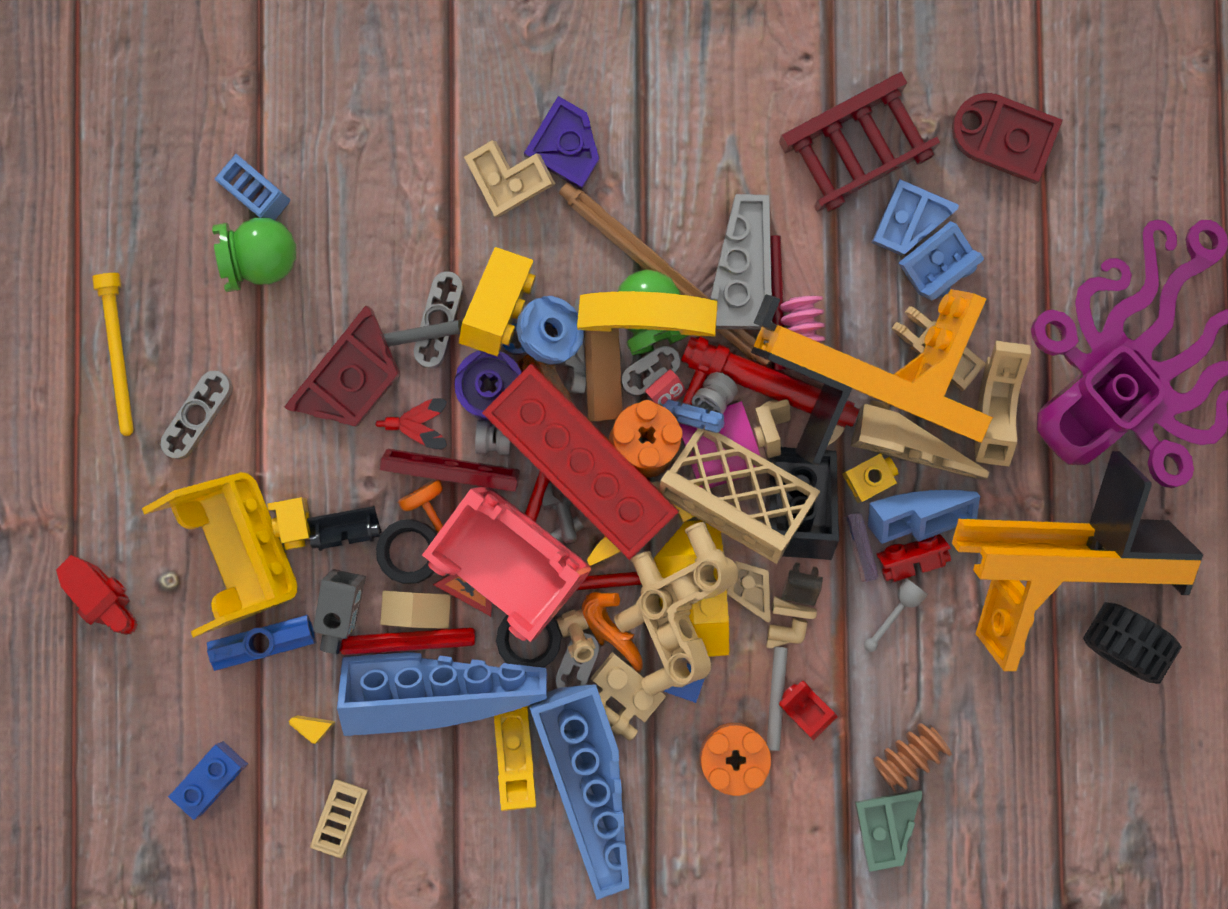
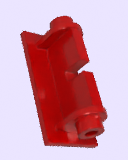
[876,534,951,583]

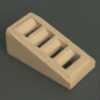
[310,779,368,858]

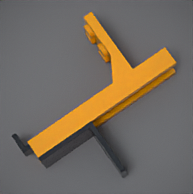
[751,289,993,465]
[952,451,1203,671]

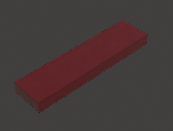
[380,449,520,492]

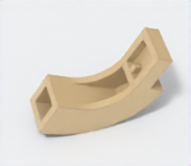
[975,341,1031,466]

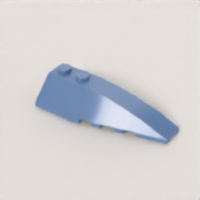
[337,652,547,736]
[529,684,630,900]

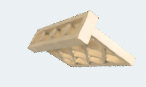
[659,426,820,564]

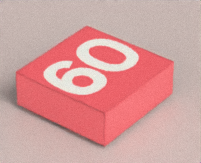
[645,369,687,406]

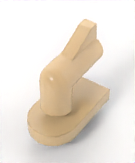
[766,596,817,648]

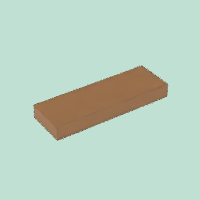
[584,328,622,421]

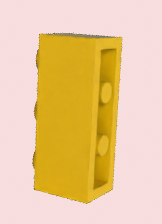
[459,247,536,357]

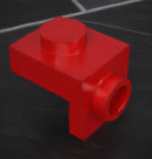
[779,680,838,741]

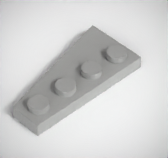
[710,194,772,330]

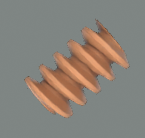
[873,723,952,795]

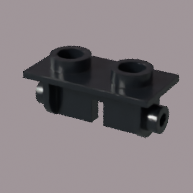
[307,506,382,551]

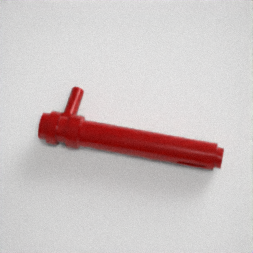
[681,336,860,428]

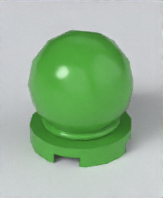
[212,218,296,292]
[617,269,690,356]

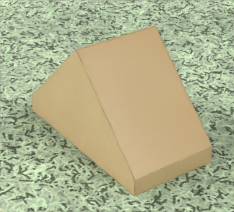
[380,591,451,629]

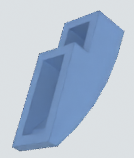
[868,490,980,544]

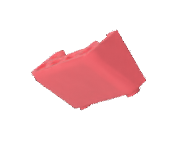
[422,487,592,642]

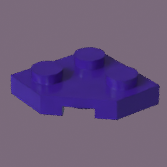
[524,96,599,189]

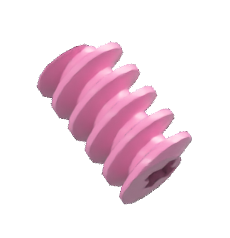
[780,296,825,343]

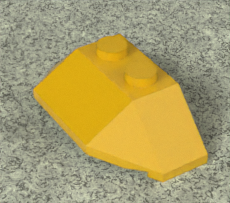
[654,520,729,657]

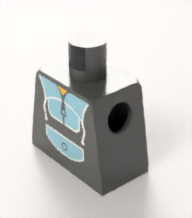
[313,569,366,654]

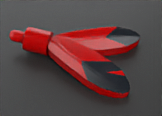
[375,398,447,449]

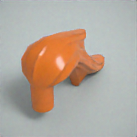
[582,592,643,673]

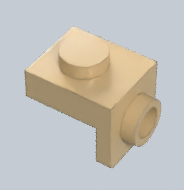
[753,400,791,458]

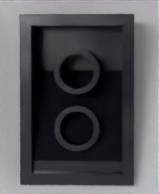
[765,447,839,560]

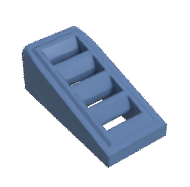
[215,154,290,220]

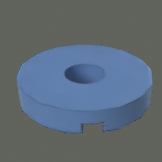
[516,296,584,365]

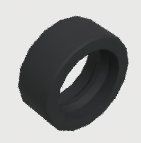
[376,519,437,584]
[496,615,562,668]

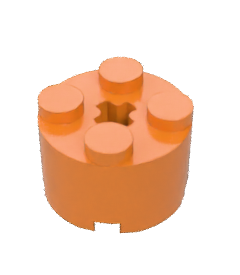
[609,400,682,478]
[699,723,771,796]

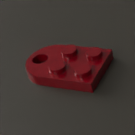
[952,93,1063,184]

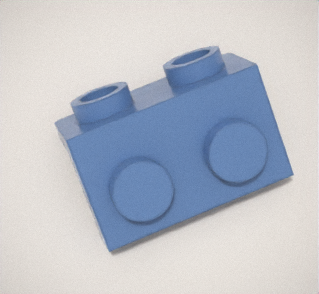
[898,221,984,301]

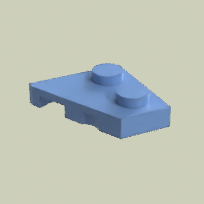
[871,179,959,256]

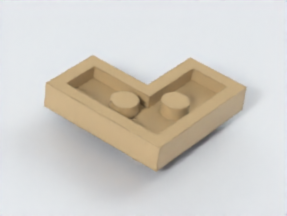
[464,140,555,217]

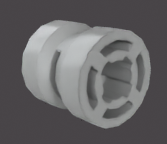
[692,372,738,414]
[475,420,511,456]

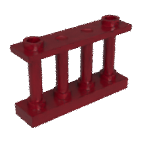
[779,72,940,212]

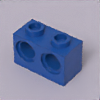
[168,741,248,820]

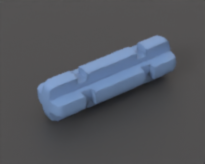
[662,400,725,433]

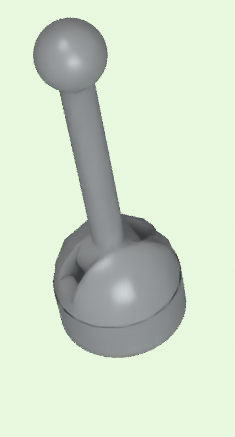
[864,578,928,652]

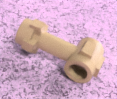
[556,609,596,663]

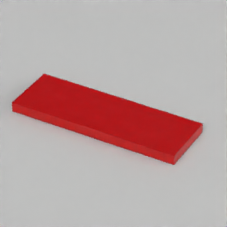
[482,363,679,560]

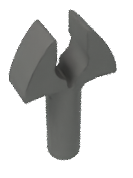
[543,482,577,544]

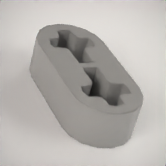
[622,346,680,396]
[555,633,599,688]

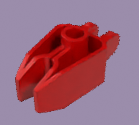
[56,555,138,635]

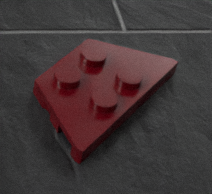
[284,306,400,427]

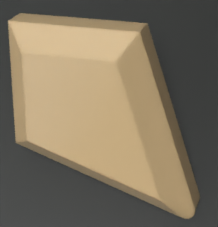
[727,561,771,622]

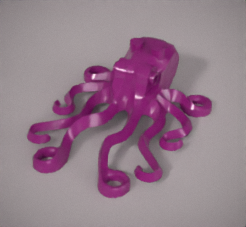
[1031,219,1228,488]

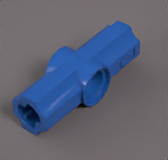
[207,615,316,671]

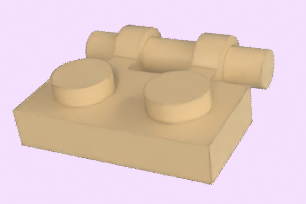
[591,652,666,741]

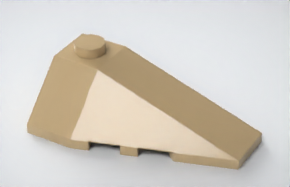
[850,400,989,480]

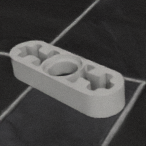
[414,271,464,369]
[161,371,232,459]

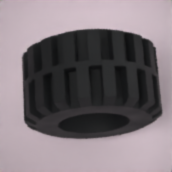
[1083,602,1182,684]

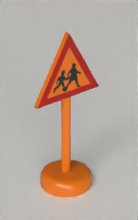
[397,479,492,617]

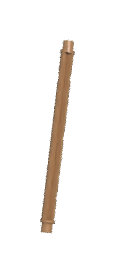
[559,182,770,367]

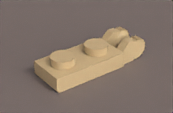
[892,306,986,391]

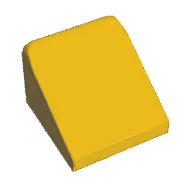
[289,715,335,744]

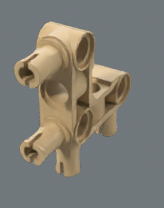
[614,522,738,696]

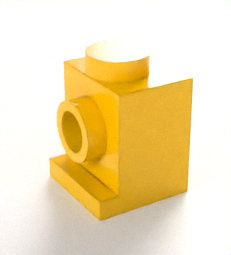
[842,453,899,503]
[267,497,311,550]

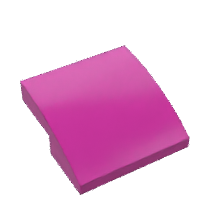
[679,401,761,489]

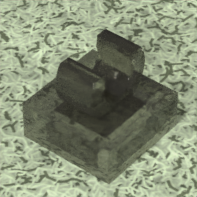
[781,563,823,606]

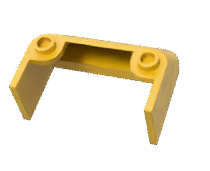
[142,472,297,638]

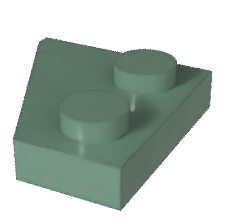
[855,789,922,872]

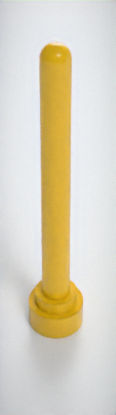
[92,273,134,436]

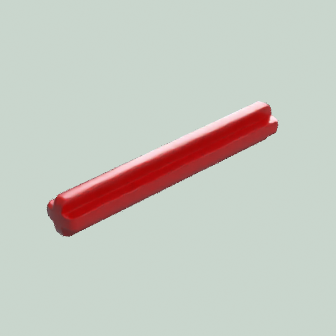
[340,628,476,655]

